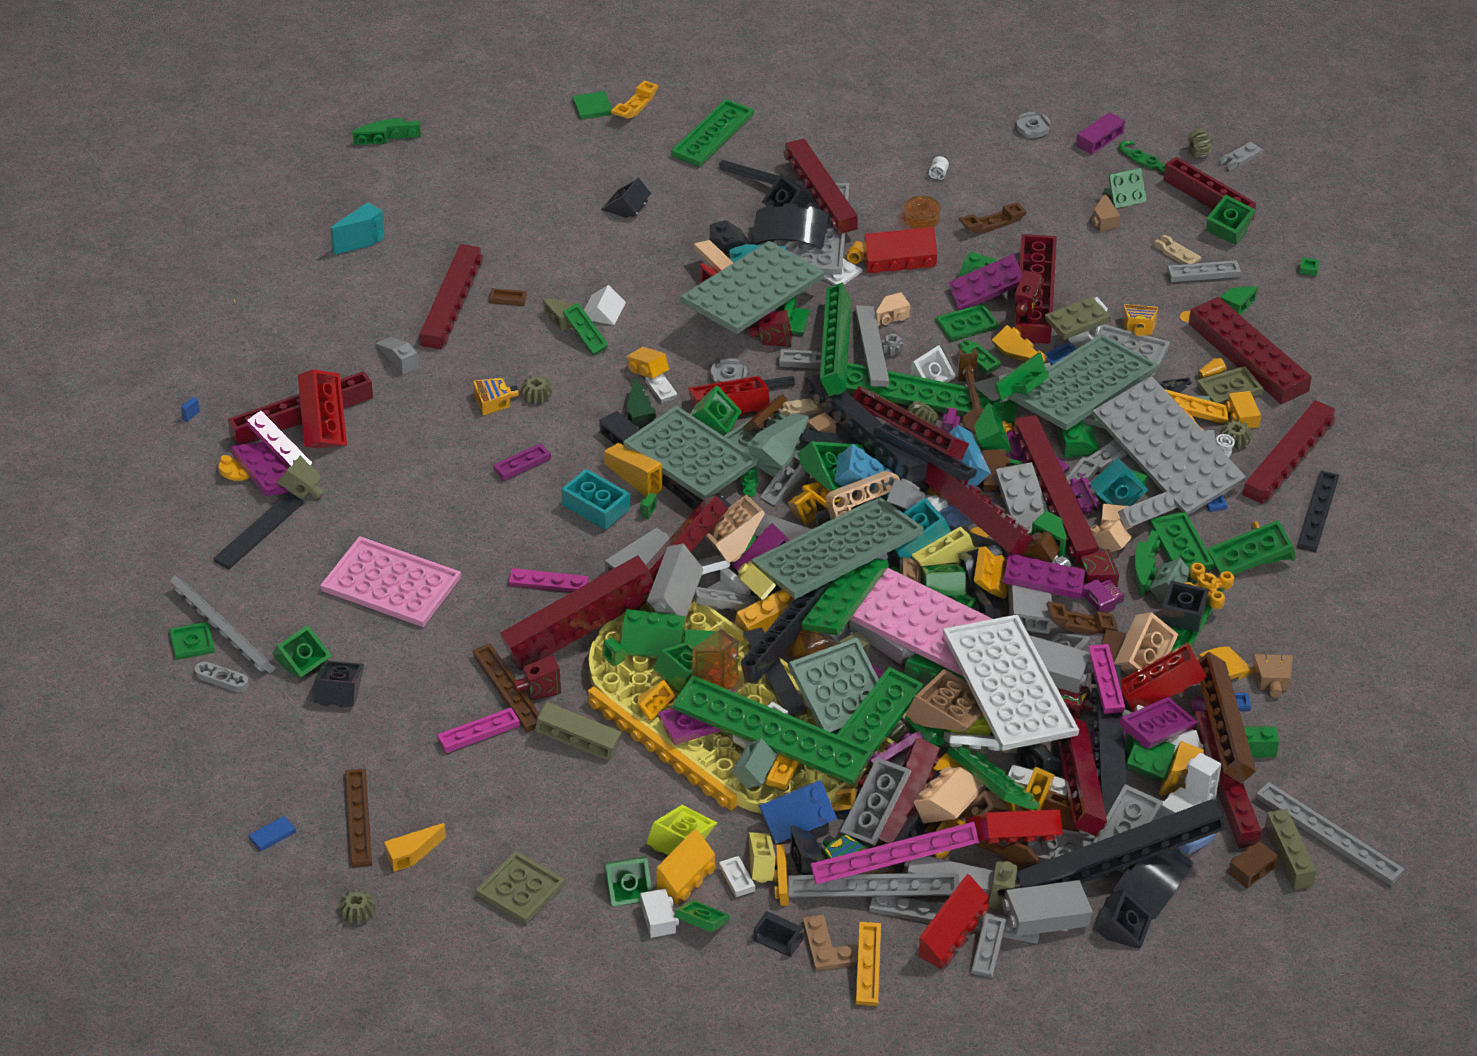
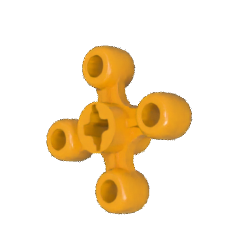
[1185,563,1234,609]

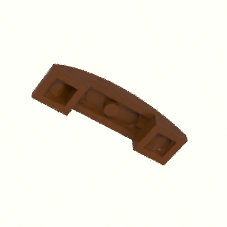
[959,202,1027,233]
[1046,601,1118,634]

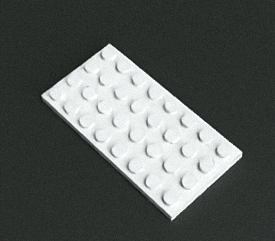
[943,615,1079,751]

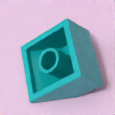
[1090,458,1148,506]

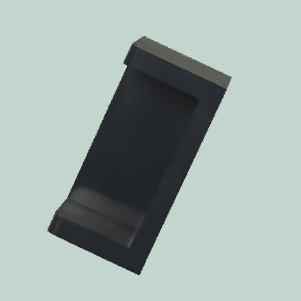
[753,911,804,957]

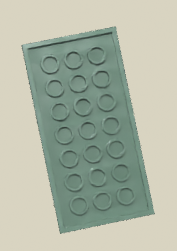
[680,241,825,334]
[1008,334,1159,430]
[751,496,924,599]

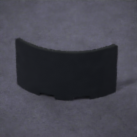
[751,204,829,249]
[958,544,1009,619]
[1112,849,1194,919]

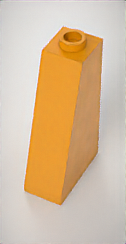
[604,443,662,497]

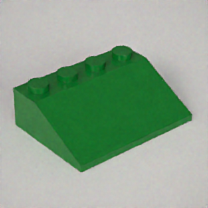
[797,441,865,492]

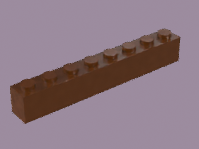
[1198,652,1256,784]

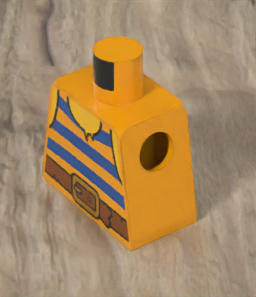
[1122,304,1158,337]
[473,378,519,415]

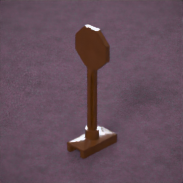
[957,349,984,434]
[924,821,1039,871]

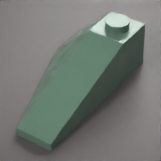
[747,413,809,469]

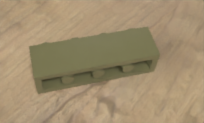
[535,702,622,760]
[1265,809,1316,890]

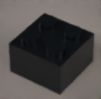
[1160,581,1209,632]

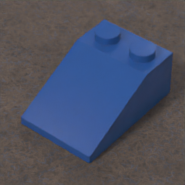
[759,780,837,844]

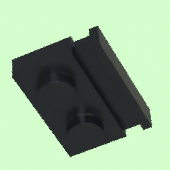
[1159,377,1192,393]

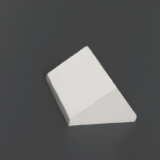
[584,285,626,325]
[911,345,956,383]

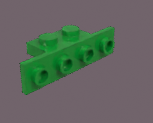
[995,352,1049,401]

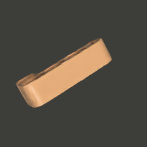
[826,471,900,520]

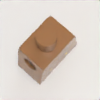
[1253,654,1293,698]

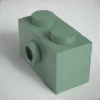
[1150,558,1190,602]
[732,738,777,789]

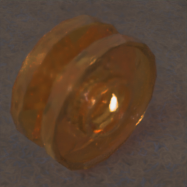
[904,196,941,229]

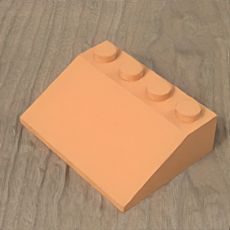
[705,495,765,563]

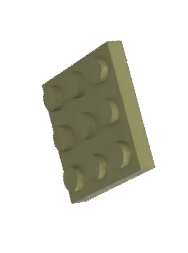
[476,851,566,924]

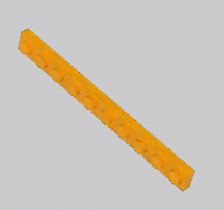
[588,686,737,811]

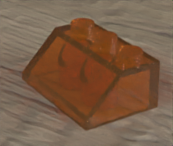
[692,629,738,690]

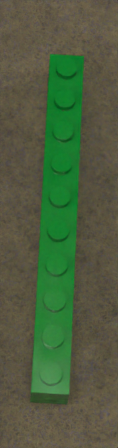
[820,282,851,396]

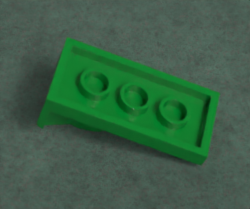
[1207,520,1296,575]

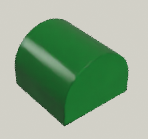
[602,638,627,667]

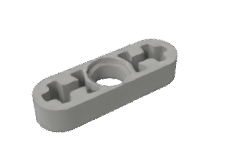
[195,662,249,692]

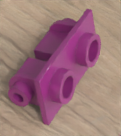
[1070,473,1100,514]

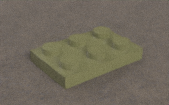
[1045,297,1111,340]
[1196,366,1263,405]

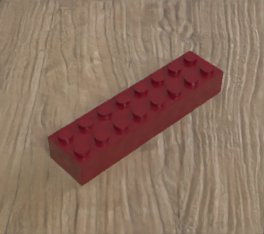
[1015,234,1057,344]
[1188,297,1312,405]
[500,555,654,670]

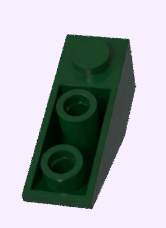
[627,378,656,428]

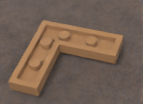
[803,915,858,971]

